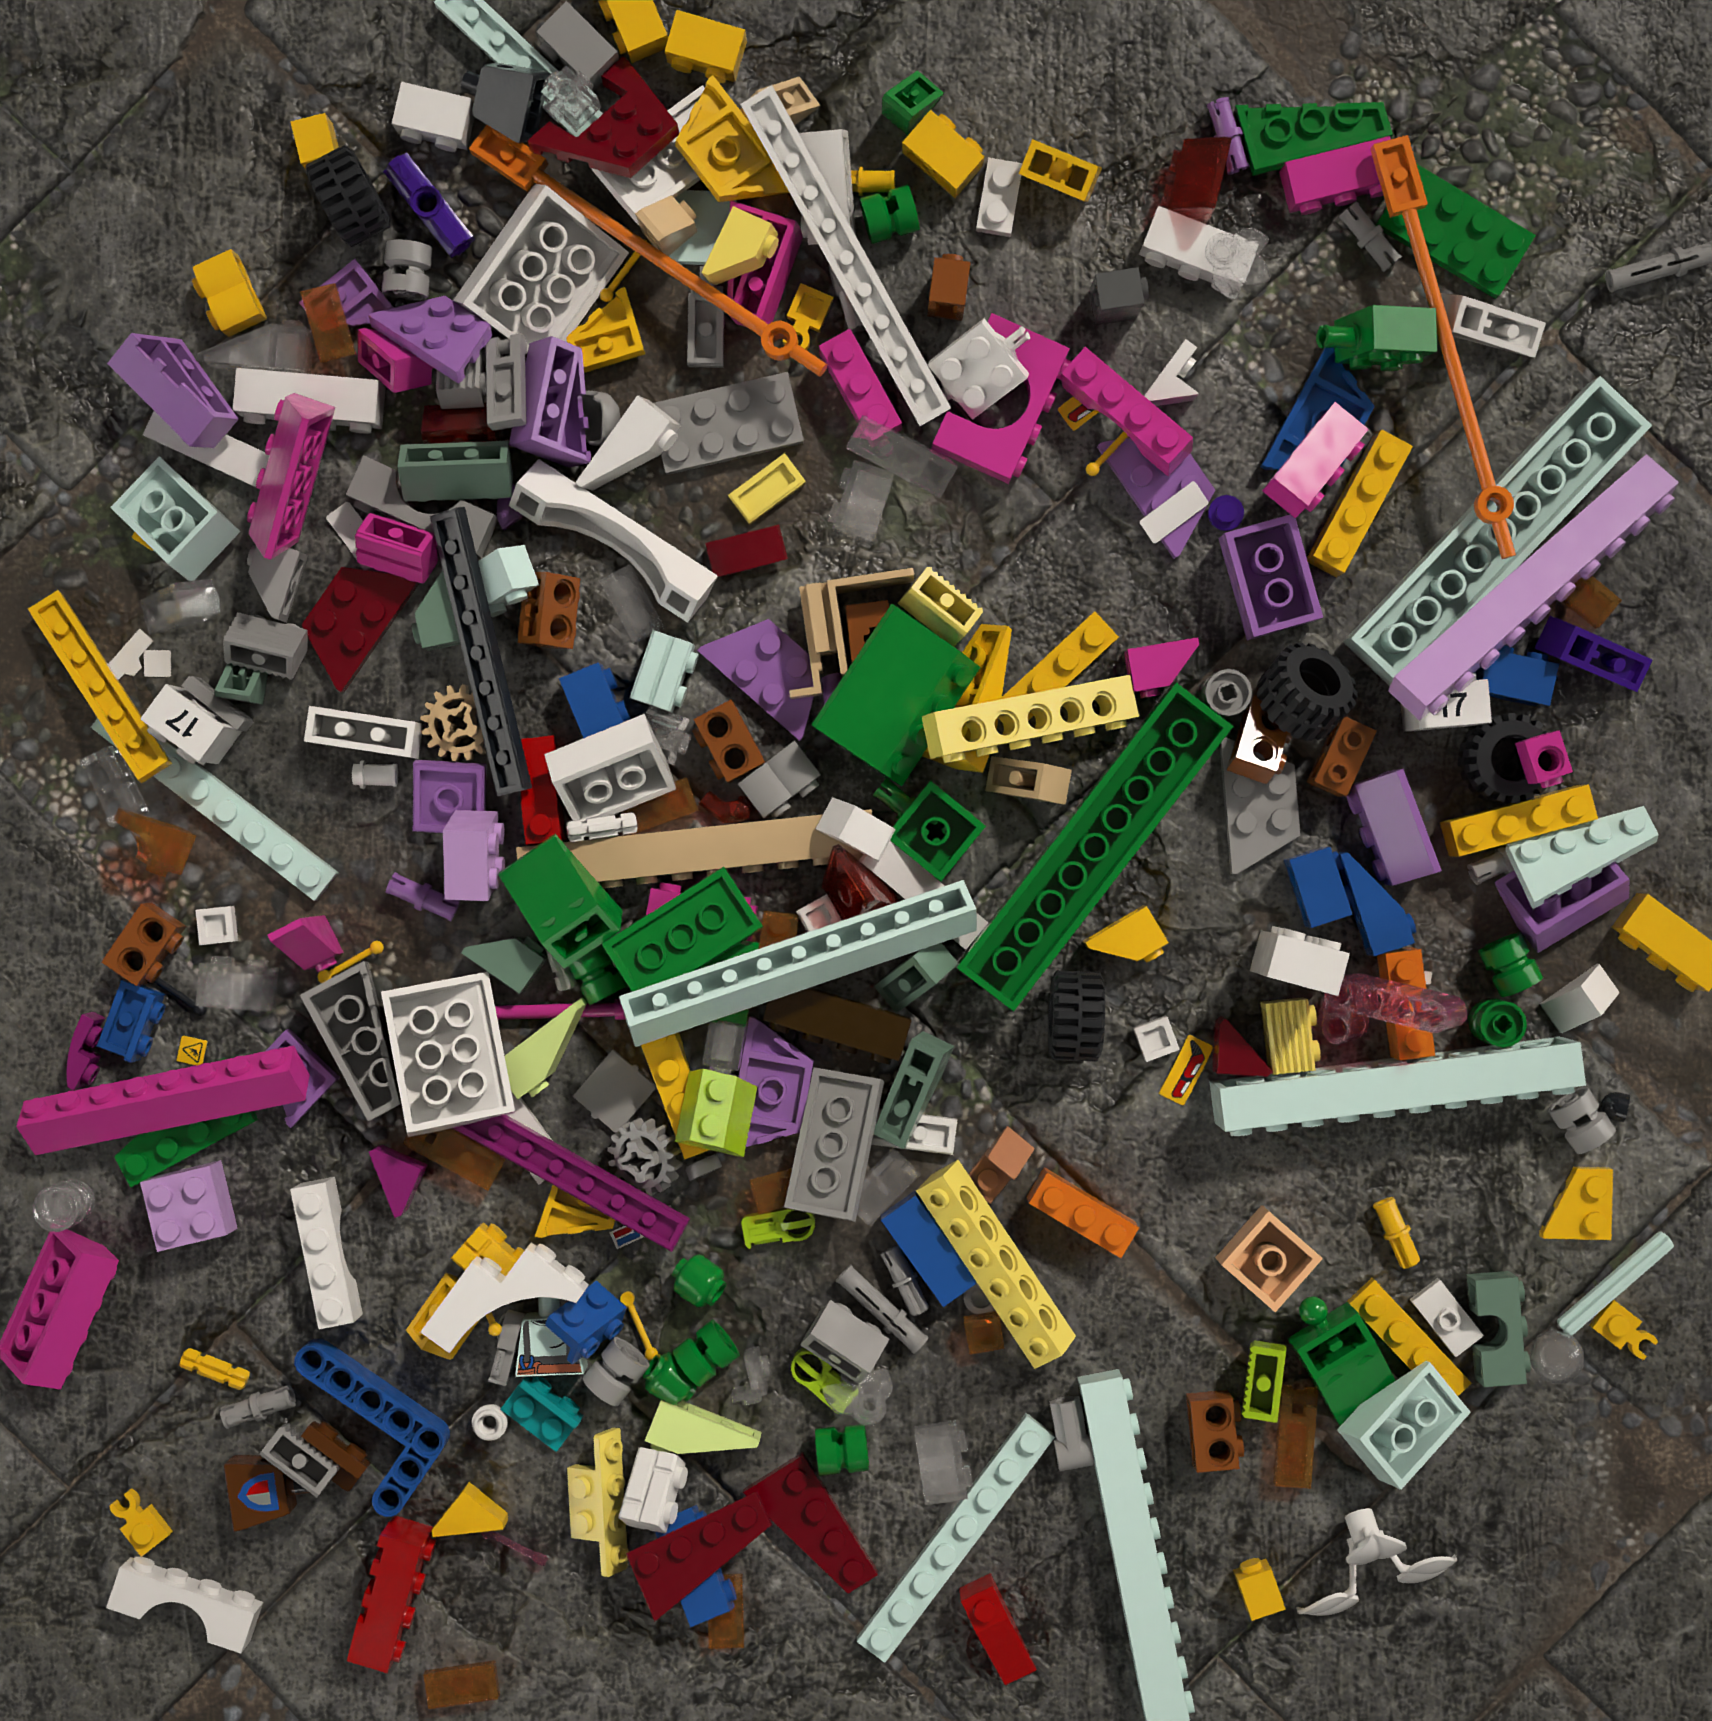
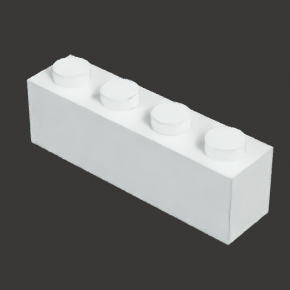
[233,368,386,434]

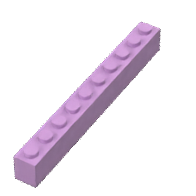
[1388,454,1679,721]

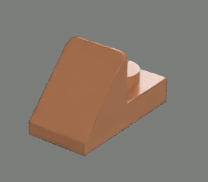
[968,1126,1035,1204]

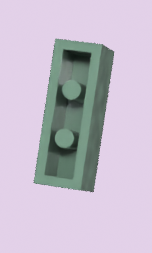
[397,441,513,502]

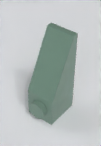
[874,1031,954,1149]

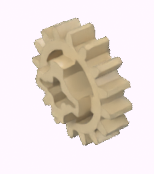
[420,684,486,762]

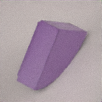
[497,483,524,531]

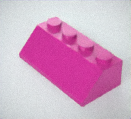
[0,1224,119,1390]

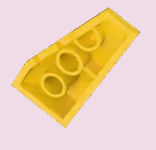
[922,624,1012,773]

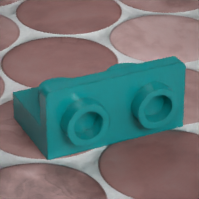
[500,1376,584,1452]

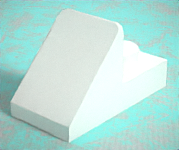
[1145,339,1199,406]

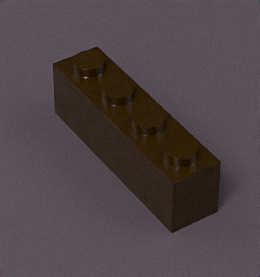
[763,987,912,1065]

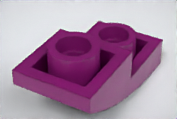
[67,1012,106,1090]

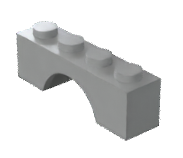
[346,455,498,558]

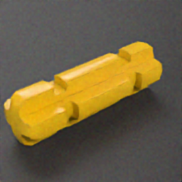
[179,1348,250,1390]

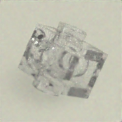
[541,66,601,132]

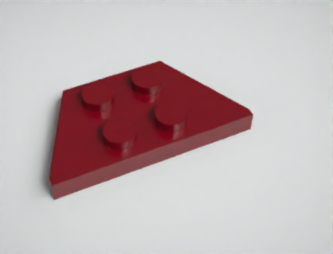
[302,567,420,693]

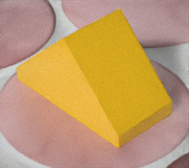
[432,1482,508,1537]

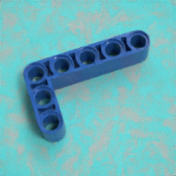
[294,1339,450,1517]

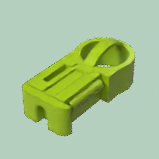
[741,1208,815,1249]
[791,1348,858,1414]

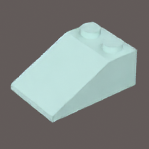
[110,456,241,583]
[1337,1361,1471,1489]

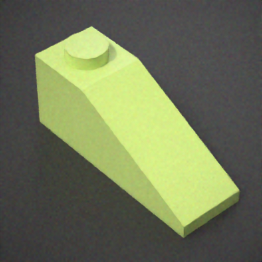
[505,998,587,1099]
[645,1400,761,1454]

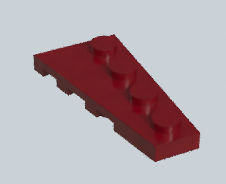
[743,1452,878,1593]
[626,1491,772,1622]

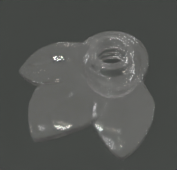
[1205,228,1270,300]
[823,1368,893,1426]

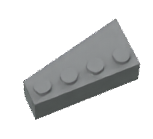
[300,961,401,1121]

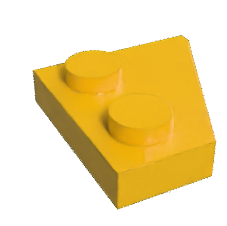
[566,287,645,373]
[1539,1167,1613,1240]
[535,1185,616,1238]

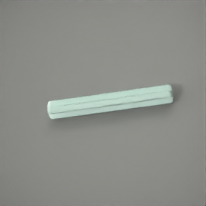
[1557,1231,1674,1336]

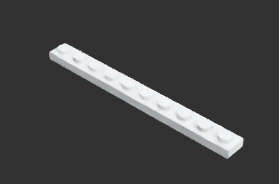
[740,85,951,426]

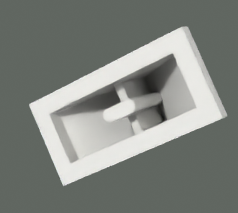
[816,797,895,861]
[1540,963,1620,1033]

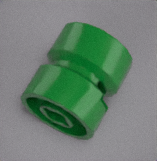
[859,185,920,244]
[1478,932,1543,997]
[568,940,628,1006]
[1468,998,1527,1048]
[672,1319,740,1387]
[815,1424,869,1476]

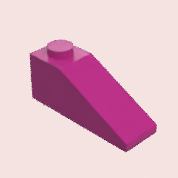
[267,915,344,972]

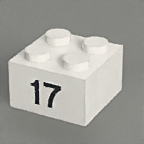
[1401,673,1492,732]
[141,684,242,765]

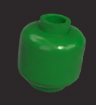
[672,1254,727,1308]
[643,1352,697,1405]

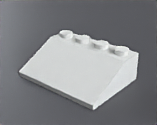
[453,184,629,353]
[381,972,515,1137]

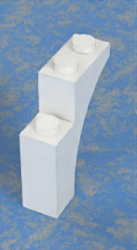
[421,1242,589,1353]

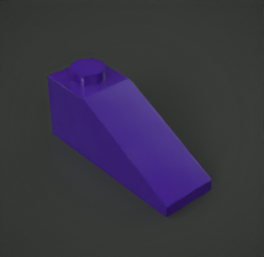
[1535,616,1653,692]

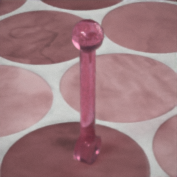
[480,1531,548,1566]

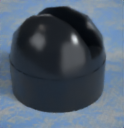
[1601,1092,1630,1122]

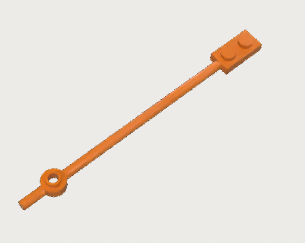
[469,125,828,377]
[1370,135,1516,559]

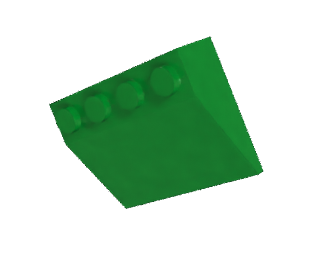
[812,604,981,786]

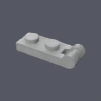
[486,333,527,431]

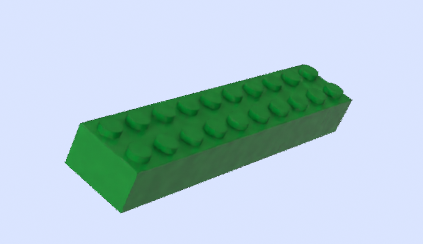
[956,682,1233,1012]

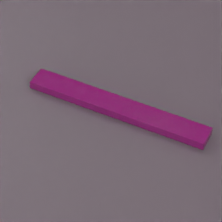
[453,1114,690,1252]

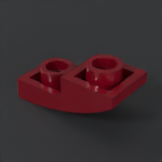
[705,524,788,577]

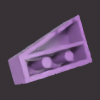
[107,333,238,448]
[509,336,591,468]

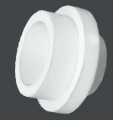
[472,1404,508,1441]

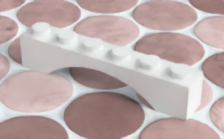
[509,459,718,623]

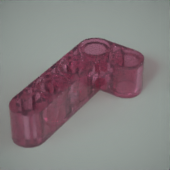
[1321,973,1467,1044]

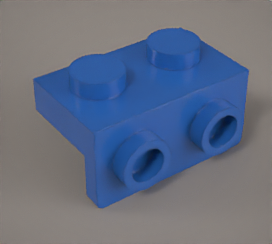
[97,979,165,1063]
[545,1281,627,1364]

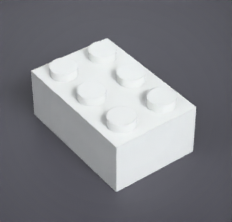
[544,714,676,823]
[1250,926,1350,996]

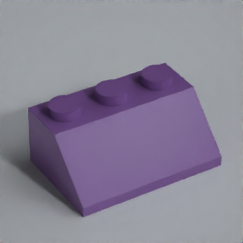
[1347,769,1442,886]
[1495,862,1630,953]

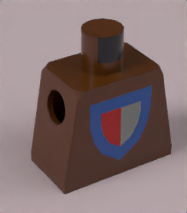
[224,1455,310,1532]

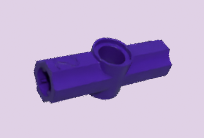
[383,152,475,258]

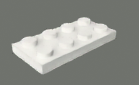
[592,85,705,225]

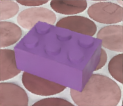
[1218,514,1323,641]

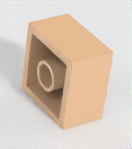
[1215,1205,1323,1312]

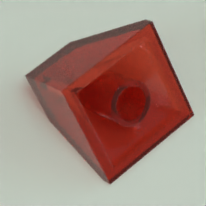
[821,844,898,920]

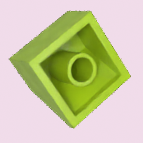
[675,1069,757,1157]

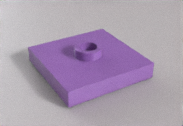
[413,760,487,833]

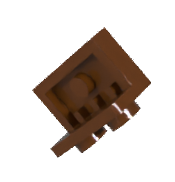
[301,1421,371,1492]

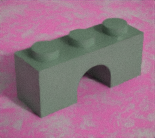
[1467,1271,1531,1387]

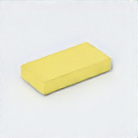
[728,453,806,525]

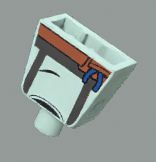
[516,1297,588,1377]

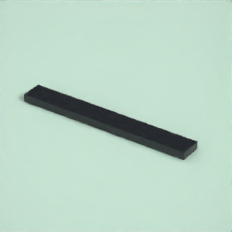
[430,507,532,796]

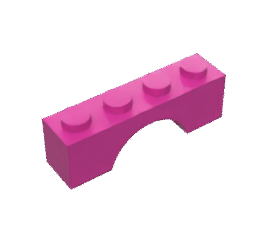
[1061,347,1193,477]

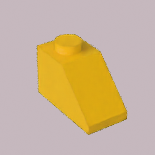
[1082,905,1169,963]

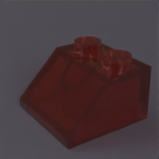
[1160,137,1232,224]

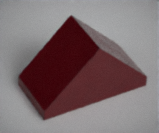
[1212,1016,1273,1077]

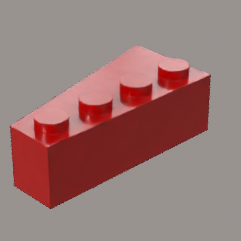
[346,1515,436,1673]

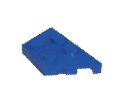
[1260,348,1375,470]

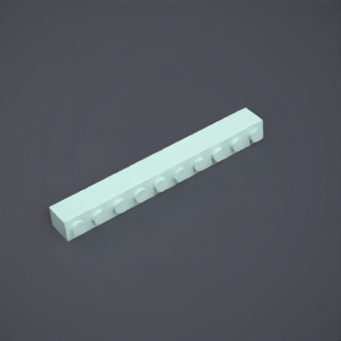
[619,880,977,1047]
[1077,1369,1195,1721]

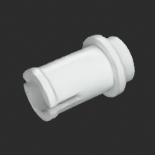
[352,760,398,789]

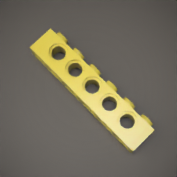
[921,675,1139,763]
[916,1160,1076,1369]

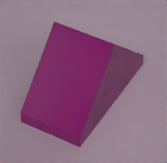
[368,1145,428,1218]

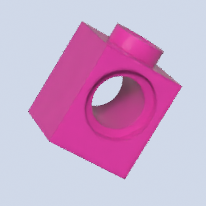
[1515,730,1573,788]

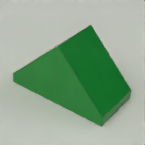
[882,70,944,136]

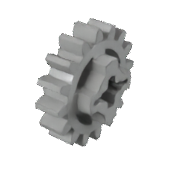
[607,1118,683,1196]

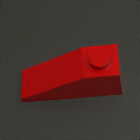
[521,735,567,845]
[959,1573,1037,1685]

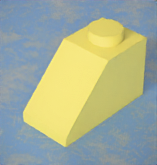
[701,206,779,285]

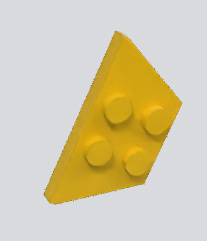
[675,75,790,202]

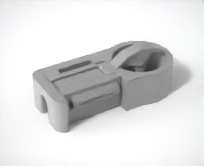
[488,1309,526,1386]

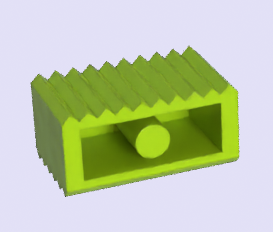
[1242,1340,1287,1423]

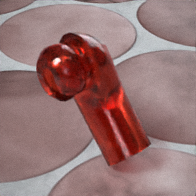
[699,791,754,823]

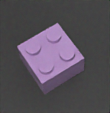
[443,810,505,901]
[140,1160,238,1252]

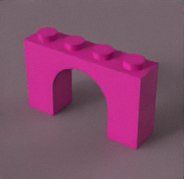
[931,313,1072,484]

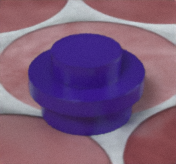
[1208,495,1244,531]

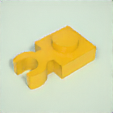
[783,283,833,350]
[1589,1300,1658,1360]
[109,1488,173,1557]

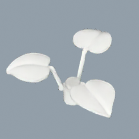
[1296,1508,1457,1616]

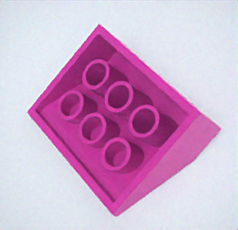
[247,393,336,560]

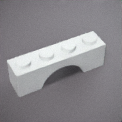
[290,1176,363,1329]
[106,1557,263,1653]

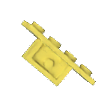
[567,1428,629,1577]

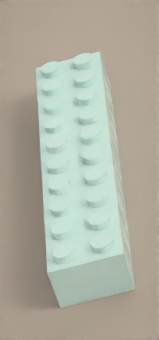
[1343,376,1652,686]
[1209,1036,1586,1136]

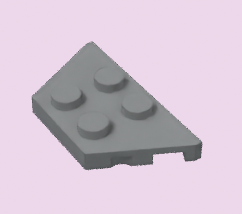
[1219,738,1300,874]

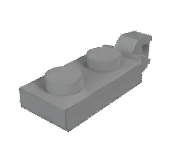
[687,266,725,368]

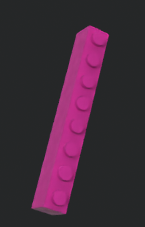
[16,1045,310,1155]

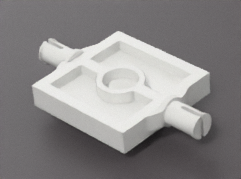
[928,318,1030,420]

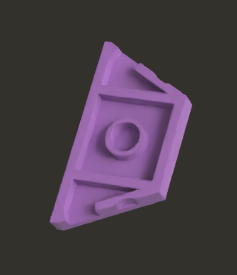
[369,296,492,383]
[1097,438,1215,559]
[697,619,814,741]
[739,1016,814,1147]

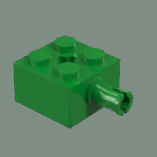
[1316,305,1437,371]
[873,778,986,882]

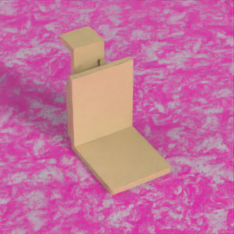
[789,568,914,699]

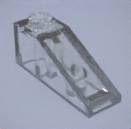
[196,320,314,374]
[846,415,958,498]

